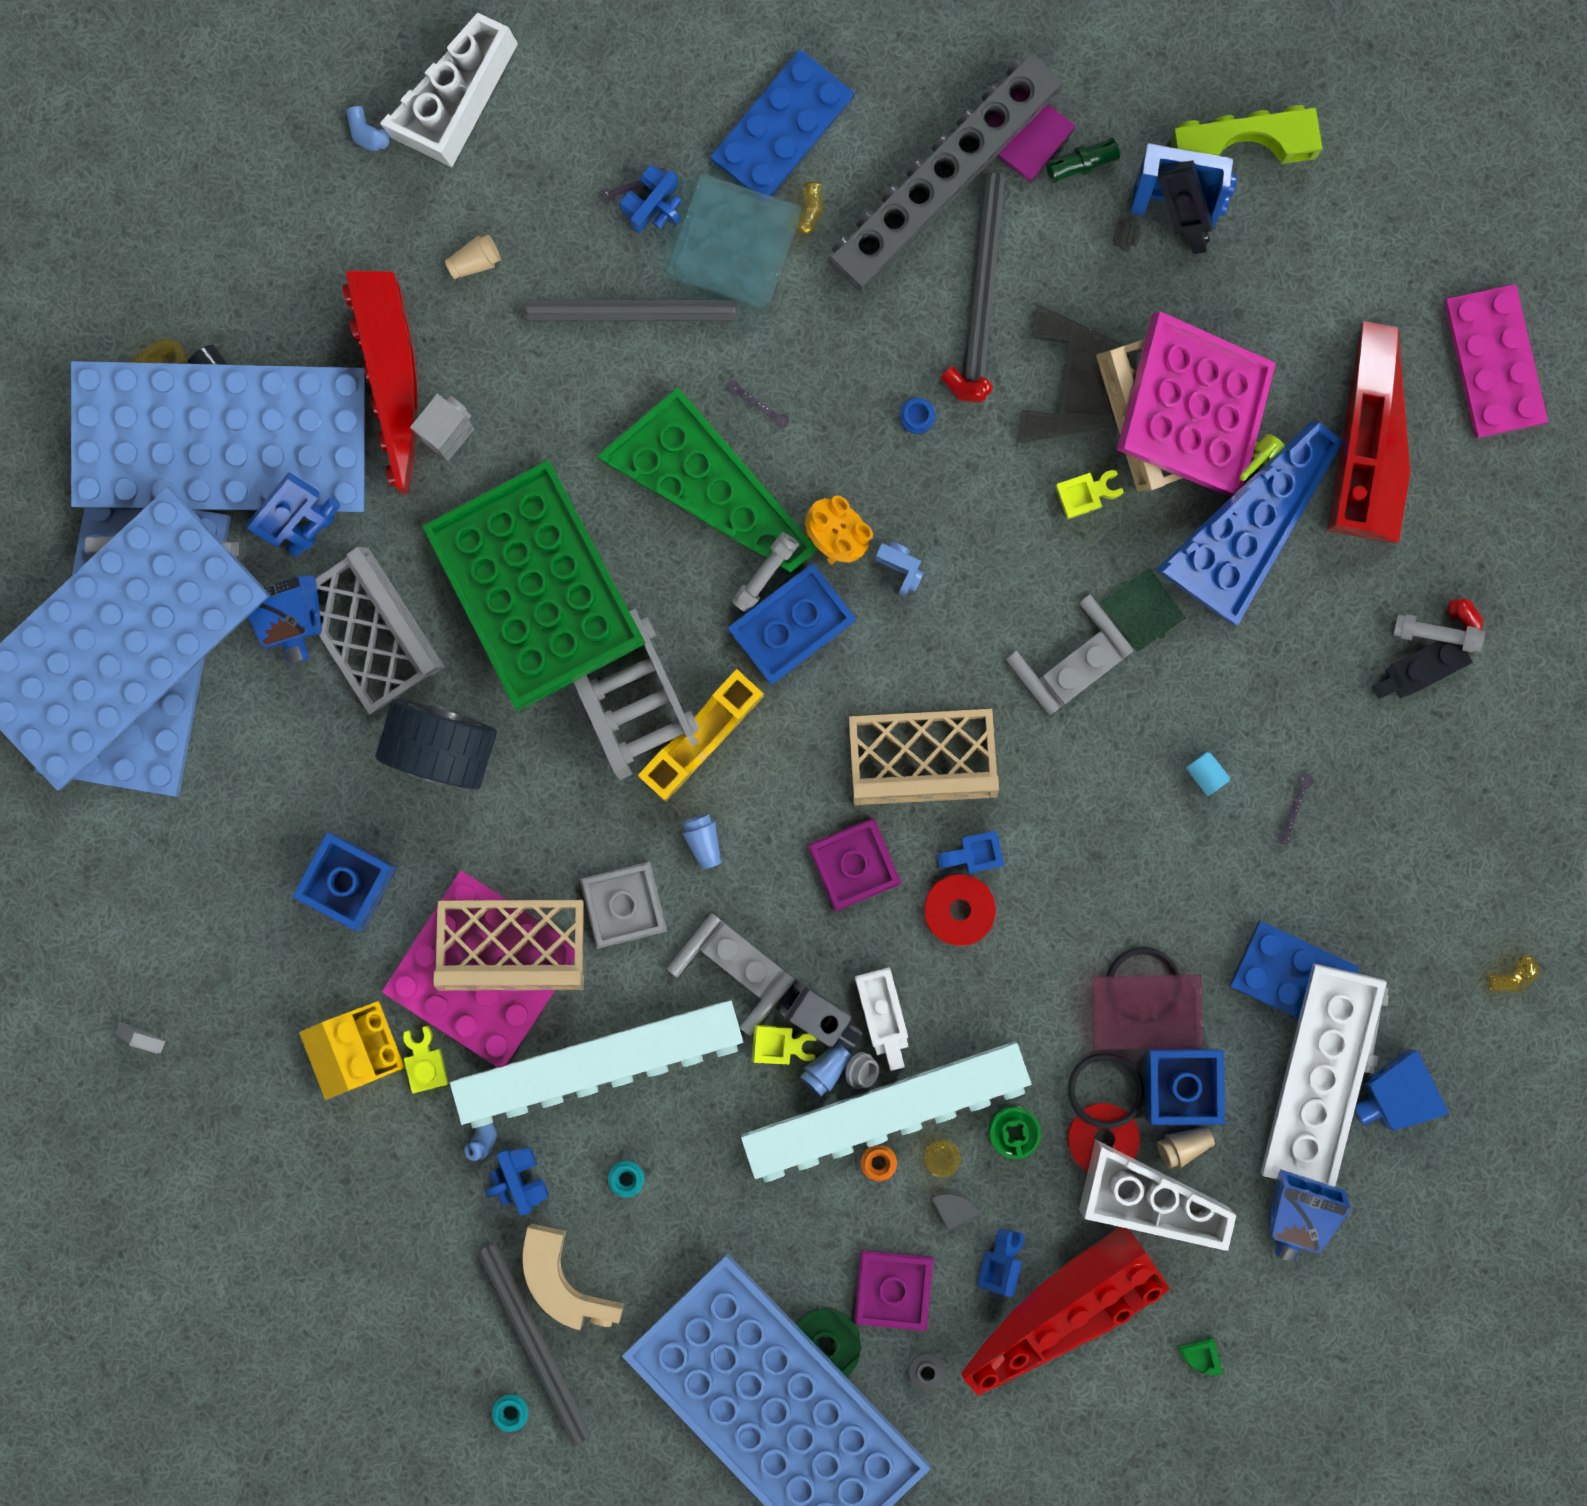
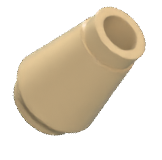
[445,235,501,279]
[1157,1126,1215,1169]

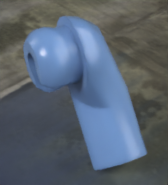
[346,106,389,151]
[464,1123,497,1161]

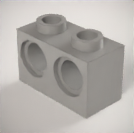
[410,393,475,462]

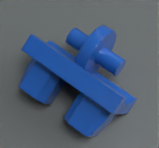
[619,165,682,234]
[484,1146,549,1216]

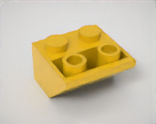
[299,1001,405,1100]

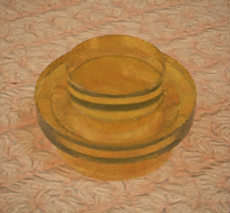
[924,1140,961,1177]

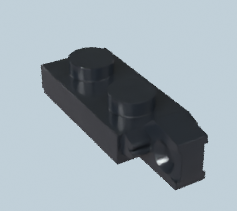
[1157,160,1213,254]
[1372,640,1473,699]

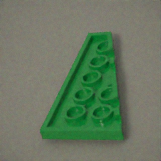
[596,387,818,574]

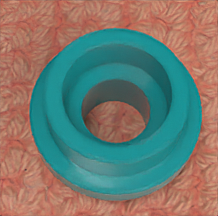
[608,1161,645,1198]
[492,1394,529,1432]

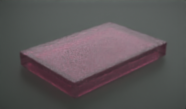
[1092,974,1203,1050]

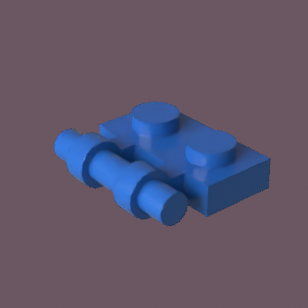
[247,472,340,557]

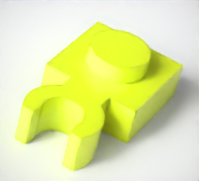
[1055,470,1124,520]
[752,1025,817,1065]
[403,1026,449,1094]

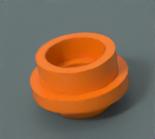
[861,1144,897,1181]

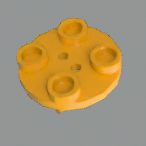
[804,495,873,565]

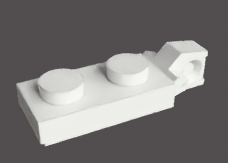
[855,967,909,1071]

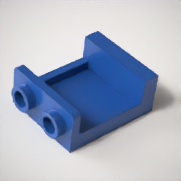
[1130,143,1237,227]

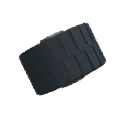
[375,700,497,789]

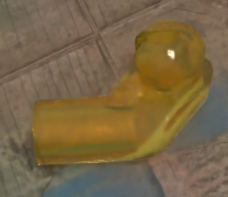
[790,181,824,235]

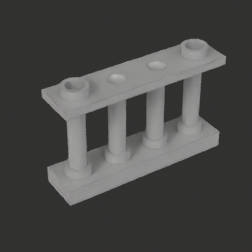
[574,609,700,780]

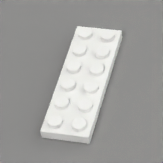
[1260,963,1387,1187]

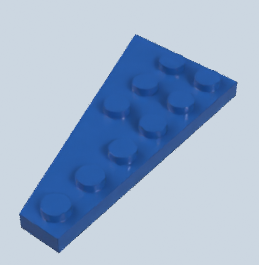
[1155,421,1343,626]

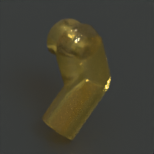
[1488,955,1540,992]

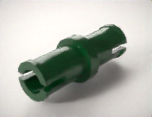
[1046,137,1120,183]

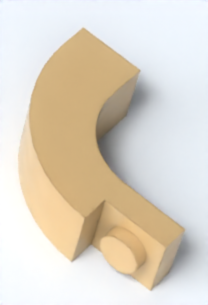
[523,1223,624,1330]

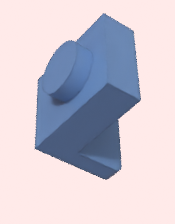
[875,542,924,597]

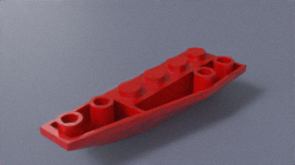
[342,270,418,495]
[1327,321,1410,544]
[961,1227,1170,1396]

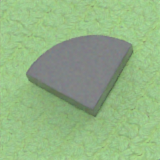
[115,1022,165,1054]

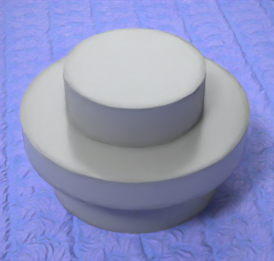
[846,1052,879,1089]

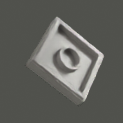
[580,861,667,949]

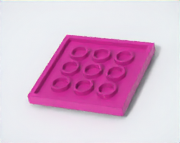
[1116,311,1276,498]
[382,870,575,1068]

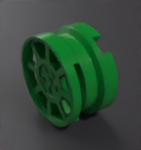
[988,1106,1041,1159]

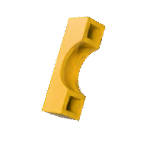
[638,669,764,802]

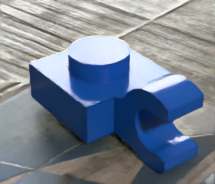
[937,830,1004,874]
[977,1228,1024,1297]

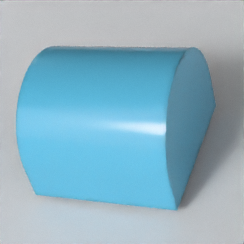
[1185,751,1230,796]

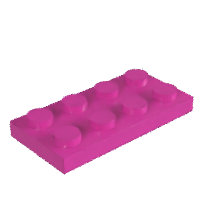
[1444,284,1548,439]

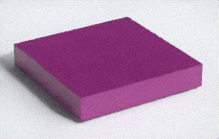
[987,89,1076,183]
[807,818,901,911]
[854,1250,934,1331]

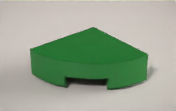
[1177,1337,1223,1376]

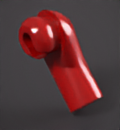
[940,366,993,403]
[1447,598,1483,631]

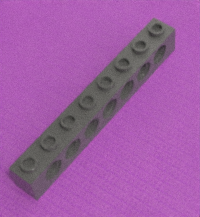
[831,52,1063,293]

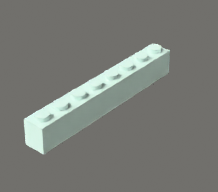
[450,1000,744,1129]
[741,1041,1032,1182]

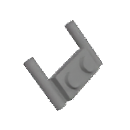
[1006,594,1134,716]
[666,912,795,1037]

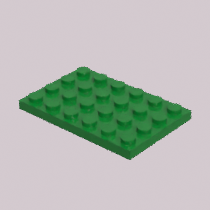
[422,460,646,712]

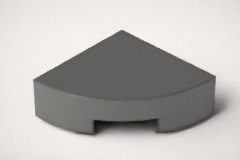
[931,1193,980,1231]

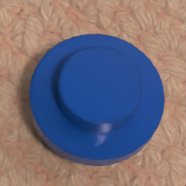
[900,398,935,434]

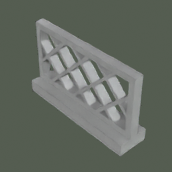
[315,547,445,715]

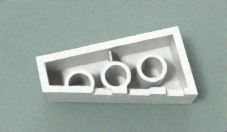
[380,13,518,167]
[1079,1139,1236,1251]

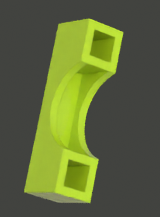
[1170,105,1323,164]

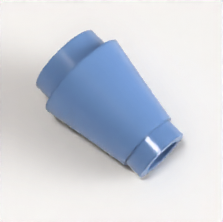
[681,813,722,870]
[800,1042,852,1097]

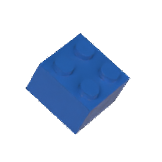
[292,833,398,931]
[1144,1048,1225,1125]

